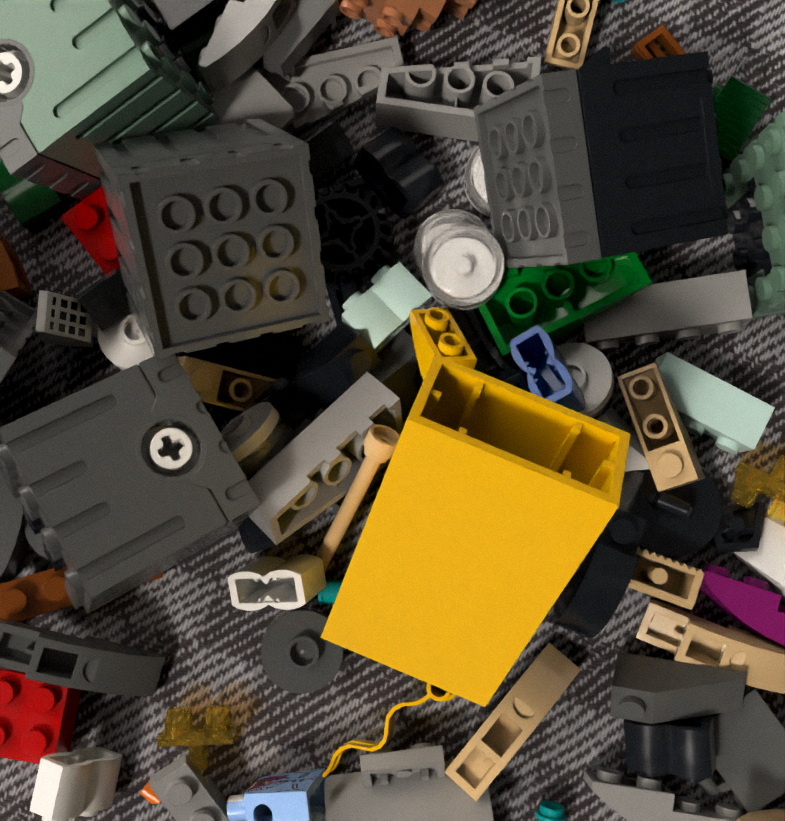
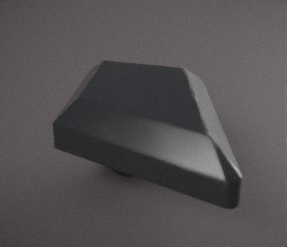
[713,493,767,553]

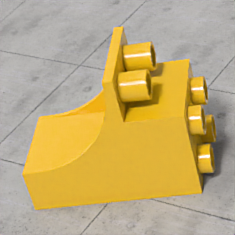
[320,354,631,707]

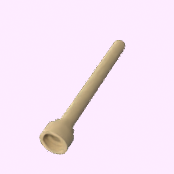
[316,424,400,573]

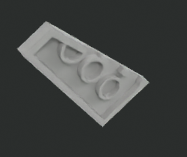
[255,37,404,135]

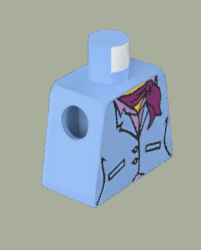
[227,768,326,821]

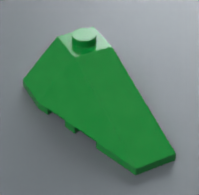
[478,252,652,365]

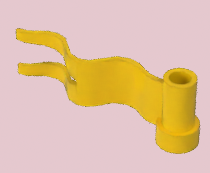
[322,683,456,778]

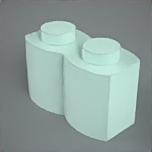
[341,262,432,353]

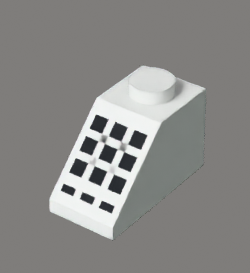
[35,290,98,348]

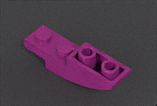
[700,564,785,647]

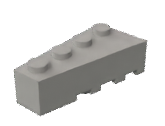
[375,56,542,142]
[584,270,753,352]
[248,372,403,545]

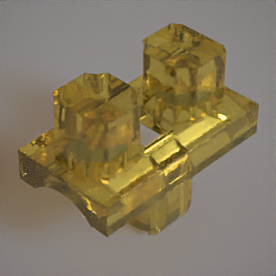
[731,455,785,527]
[157,704,239,774]

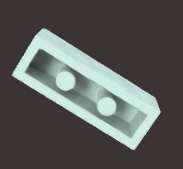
[655,352,775,454]

